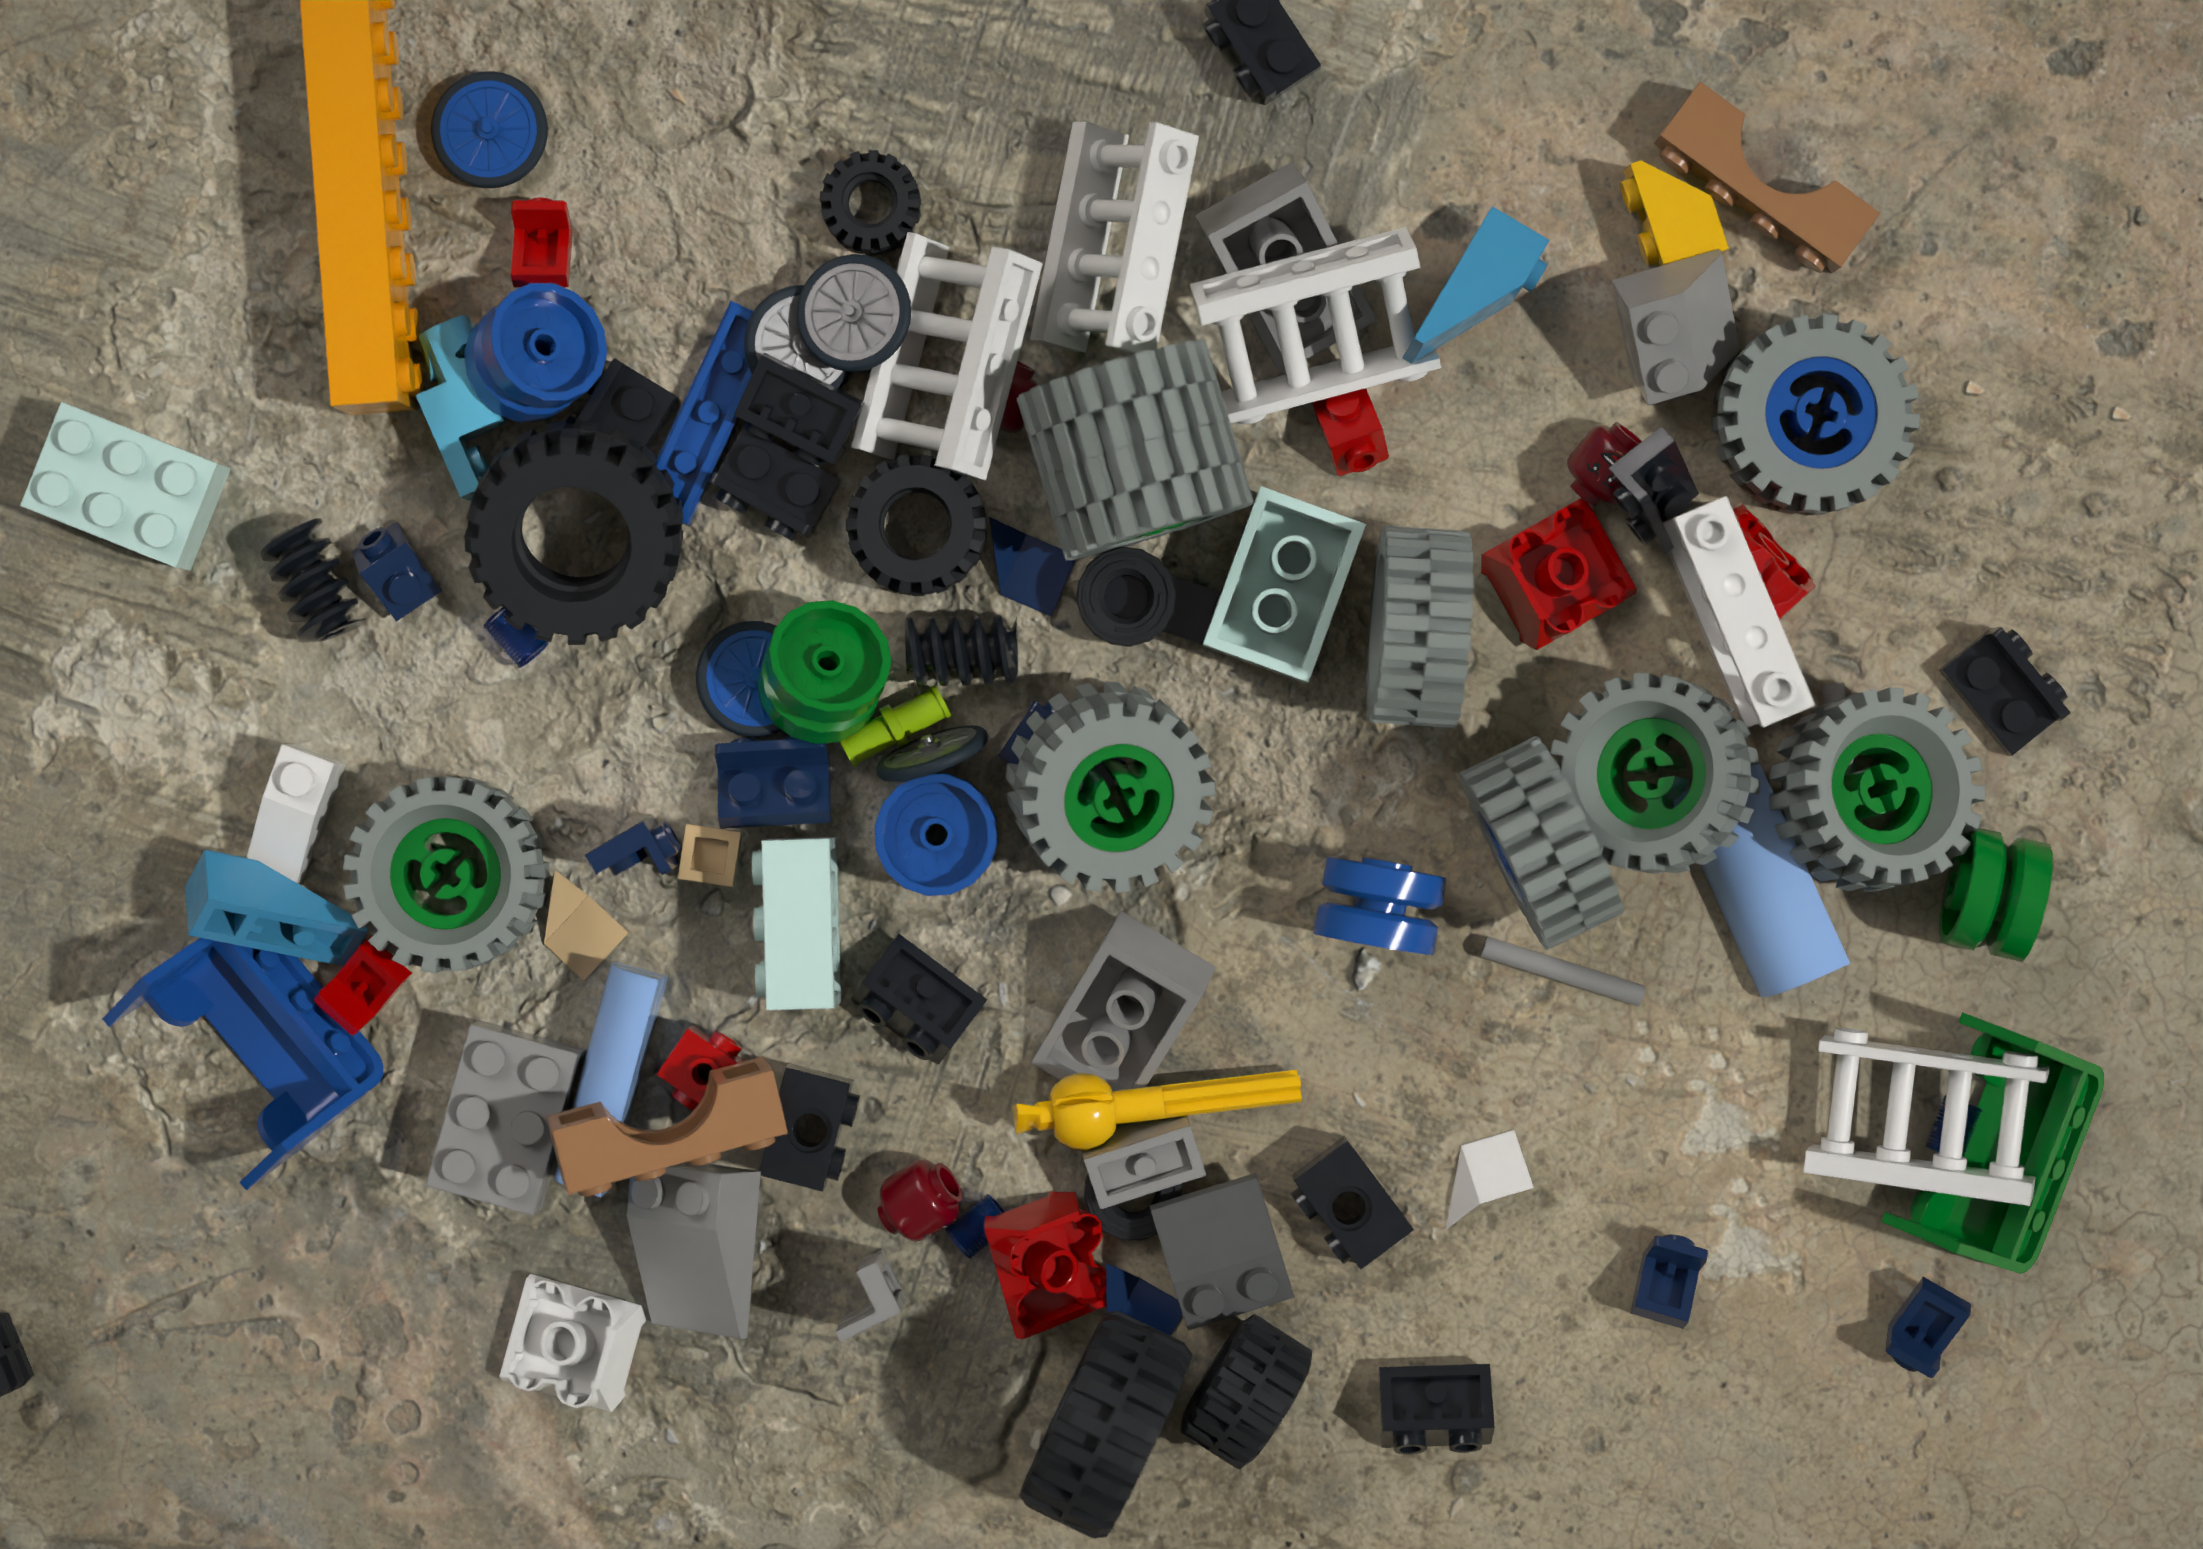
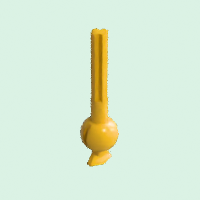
[1012,1070,1302,1150]

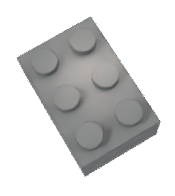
[426,1020,586,1216]

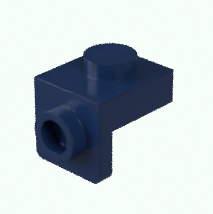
[352,522,442,622]
[1630,1234,1708,1329]
[1885,1277,1971,1378]

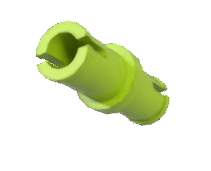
[840,685,951,768]

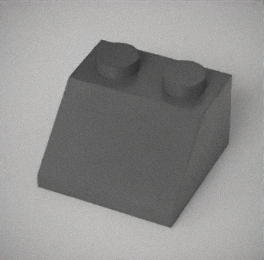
[1150,1173,1295,1331]

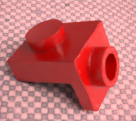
[511,197,573,287]
[1311,388,1389,476]
[314,936,412,1035]

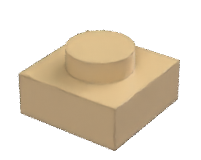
[678,824,743,887]

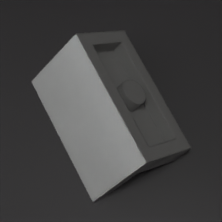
[1082,1116,1206,1210]
[835,1249,907,1342]

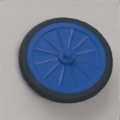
[431,71,548,188]
[695,621,782,737]

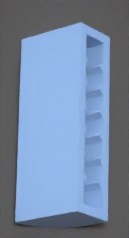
[1674,762,1850,998]
[554,962,668,1197]

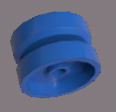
[464,283,607,422]
[874,774,999,896]
[1313,857,1447,955]

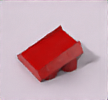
[1481,498,1637,650]
[1733,504,1816,620]
[984,1191,1106,1339]

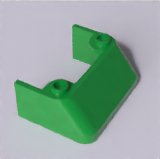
[1881,1012,2104,1274]

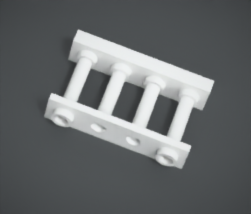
[1030,122,1199,353]
[1189,227,1441,424]
[851,232,1043,480]
[1663,496,1815,728]
[1803,1028,2049,1206]

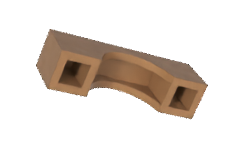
[1654,82,1880,273]
[546,1056,788,1197]

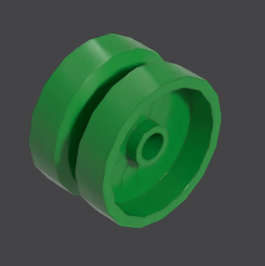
[758,600,892,744]
[1939,828,2053,962]

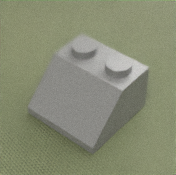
[1612,249,1740,406]

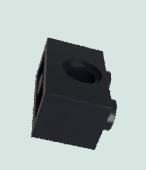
[759,1063,860,1192]
[1290,1136,1414,1270]

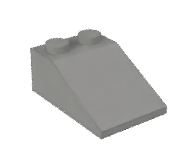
[1195,162,1377,373]
[1031,911,1216,1091]
[627,1162,761,1339]

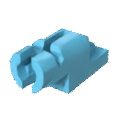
[416,315,506,501]

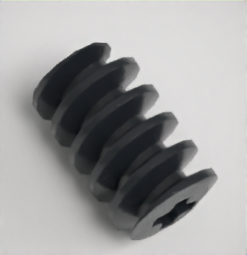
[260,518,366,643]
[905,615,1018,687]

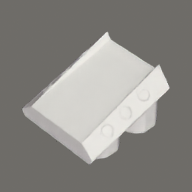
[499,1274,647,1412]

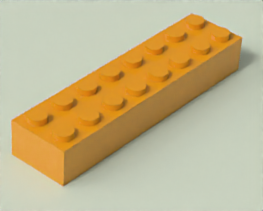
[300,0,424,415]

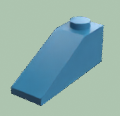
[1402,206,1550,364]
[185,850,367,966]

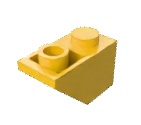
[1620,160,1729,267]

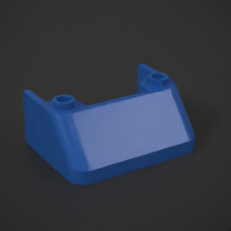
[102,938,384,1191]

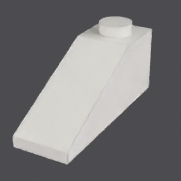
[247,744,346,886]

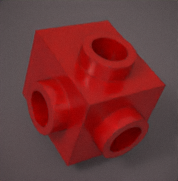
[656,1025,746,1111]

